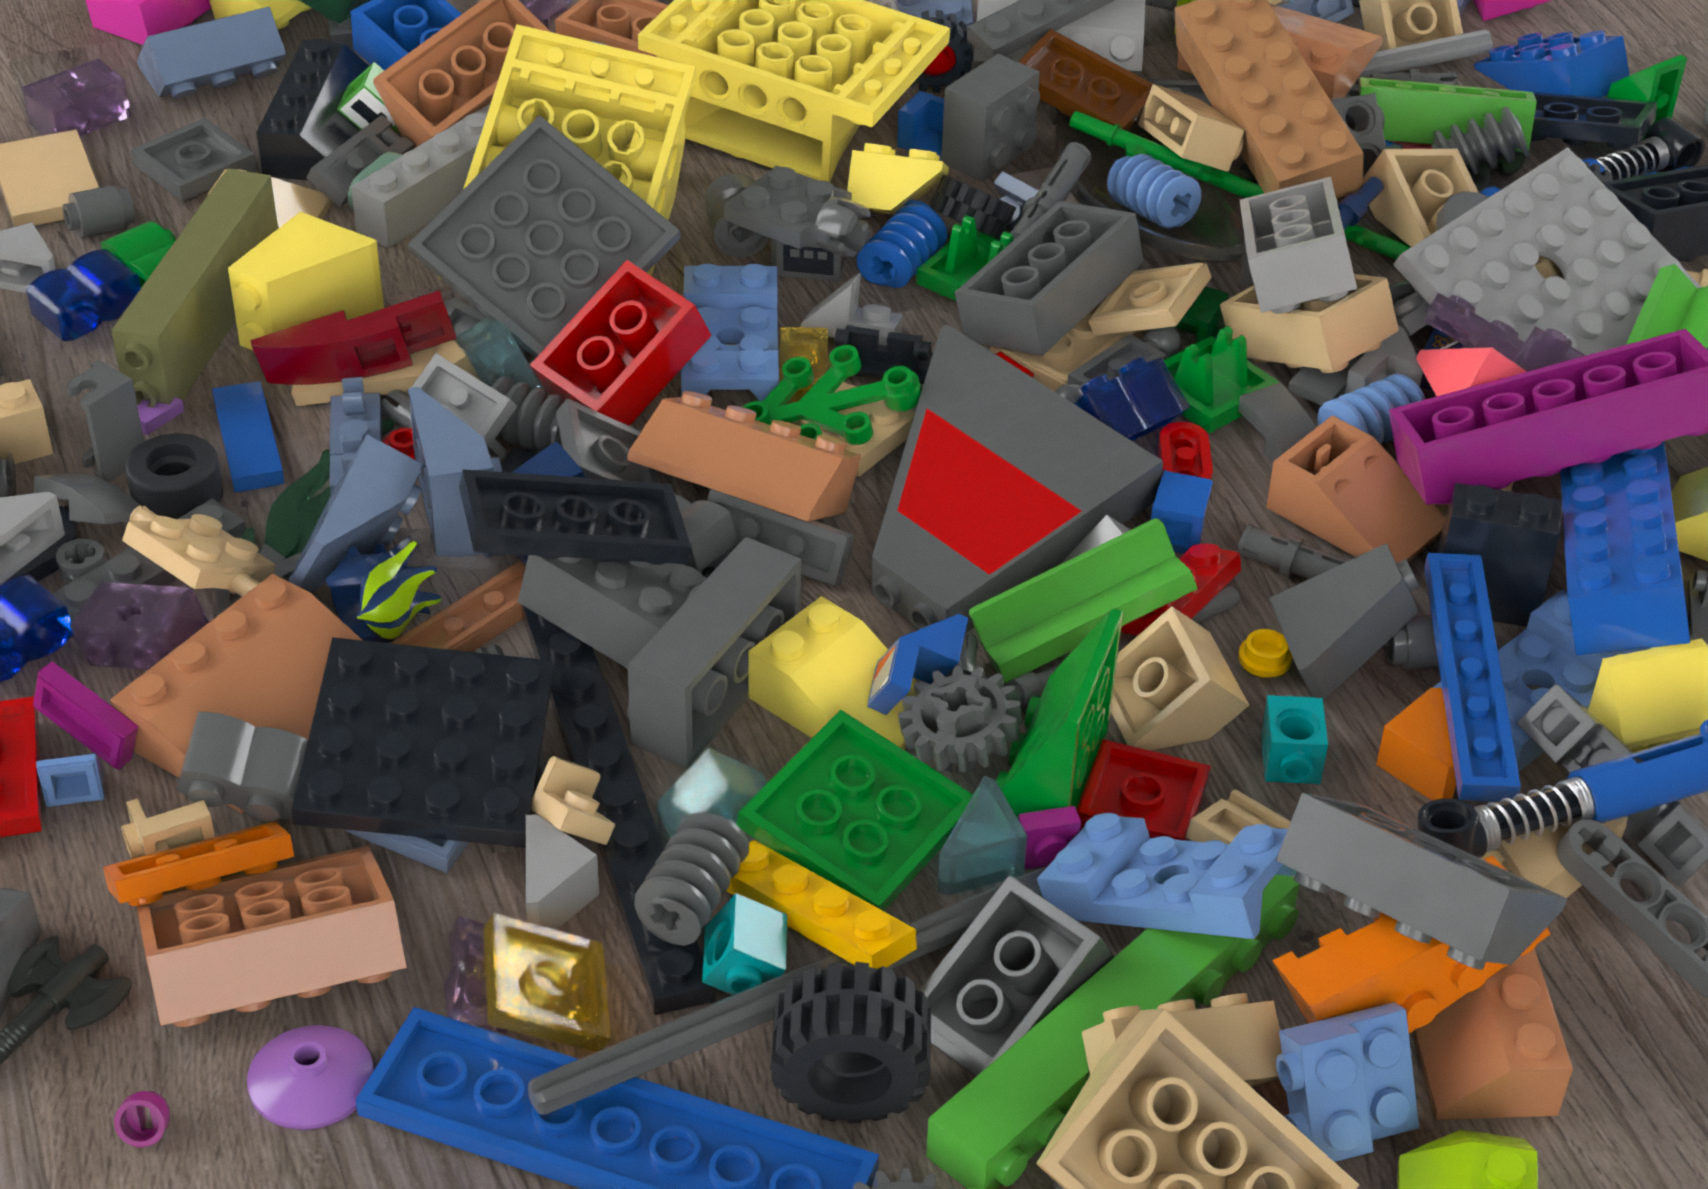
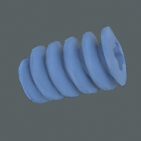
[1107,154,1201,229]
[1317,373,1426,445]

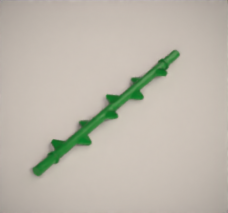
[1069,111,1411,260]

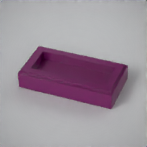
[33,661,139,770]

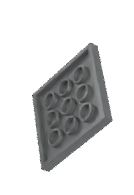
[408,115,680,358]

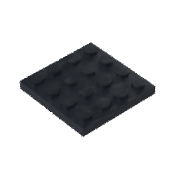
[292,637,554,848]

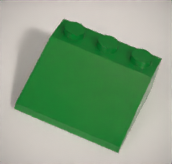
[993,608,1123,833]

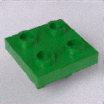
[916,215,1014,301]
[1142,326,1280,434]

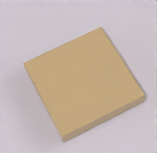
[1088,262,1212,336]

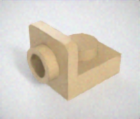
[531,756,615,845]
[121,798,215,859]

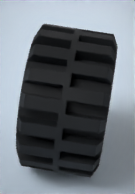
[770,962,931,1123]

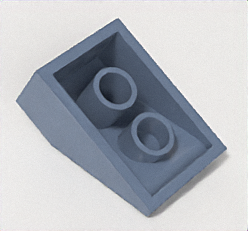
[408,387,502,560]
[288,434,423,593]

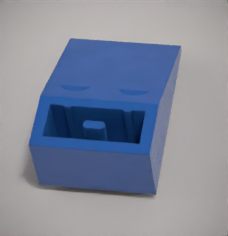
[1474,30,1630,98]

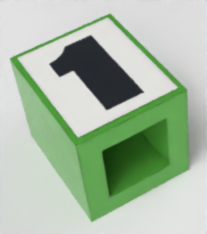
[337,62,399,133]

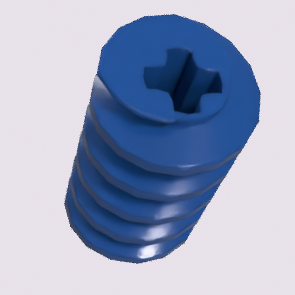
[857,199,948,288]

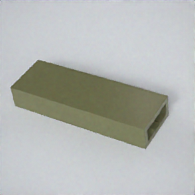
[111,169,278,408]

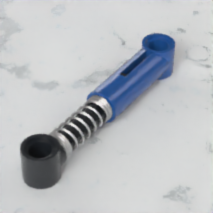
[1480,117,1705,197]
[1418,719,1708,858]

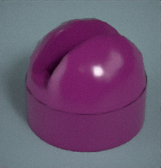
[114,1091,170,1147]

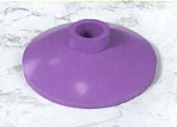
[247,1025,374,1130]

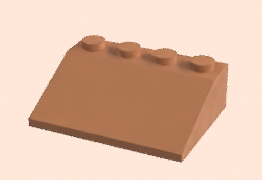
[1177,3,1383,100]
[110,573,362,814]
[137,845,407,1027]

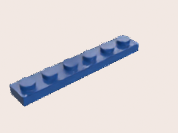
[1424,553,1521,802]

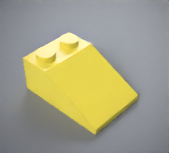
[748,596,930,750]

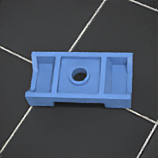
[681,264,779,401]
[1433,589,1649,773]
[1037,813,1297,939]

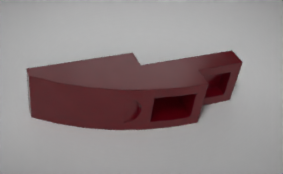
[250,290,457,385]

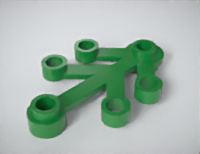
[743,345,922,445]

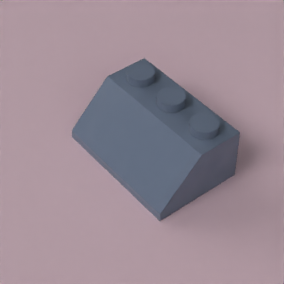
[137,7,286,99]

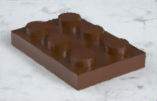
[1018,29,1153,131]

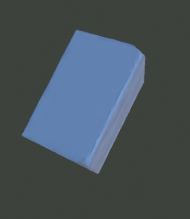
[36,753,105,807]

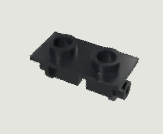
[834,324,933,384]

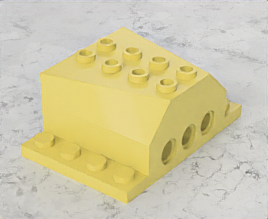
[638,0,950,183]
[438,24,696,279]

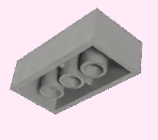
[1240,176,1357,314]

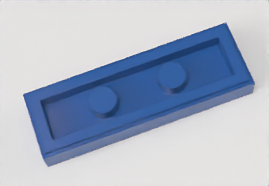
[212,381,285,492]

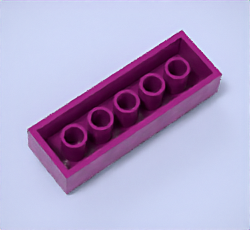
[1389,329,1708,505]

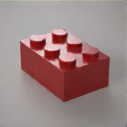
[530,260,712,426]

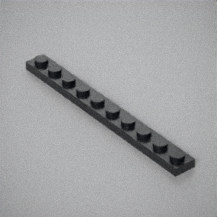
[522,605,713,1015]

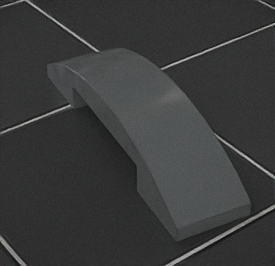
[1517,683,1708,887]

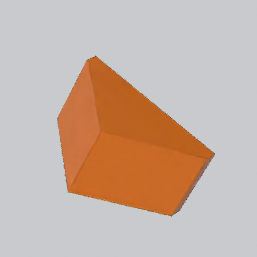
[1376,688,1456,801]

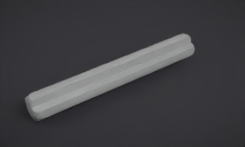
[1357,29,1493,80]

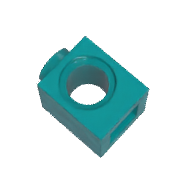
[1261,695,1328,784]
[702,893,787,995]

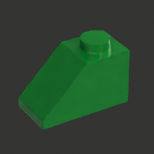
[1606,55,1687,141]

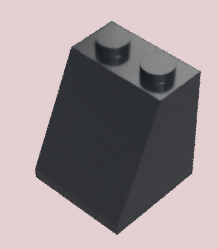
[1437,483,1562,627]

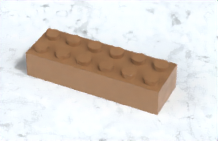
[1175,0,1364,199]

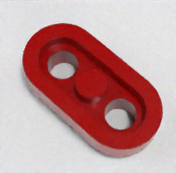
[1158,422,1213,480]

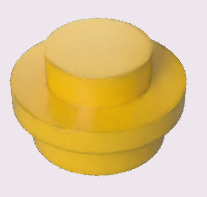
[1238,629,1293,678]

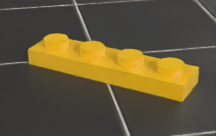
[726,840,917,969]

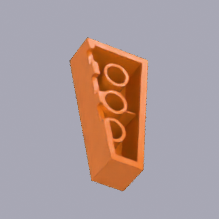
[1272,855,1551,1034]

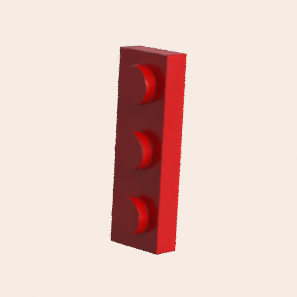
[1121,543,1241,636]

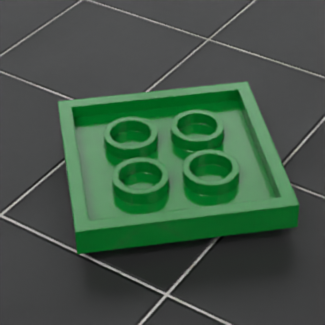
[737,710,978,911]

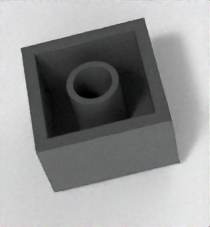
[941,53,1040,181]

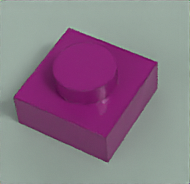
[1015,806,1081,870]

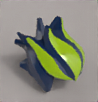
[325,537,441,643]

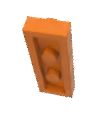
[103,821,295,906]

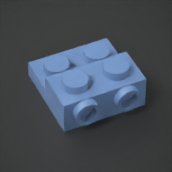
[1276,1002,1419,1162]

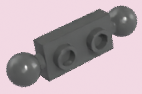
[1055,327,1181,412]

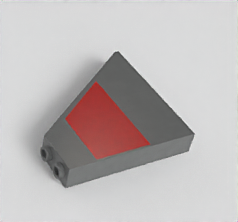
[872,324,1163,634]

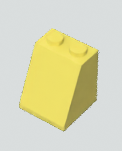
[228,212,384,351]

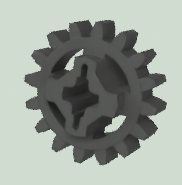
[898,666,1023,773]

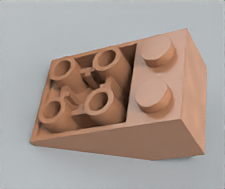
[1266,415,1445,563]

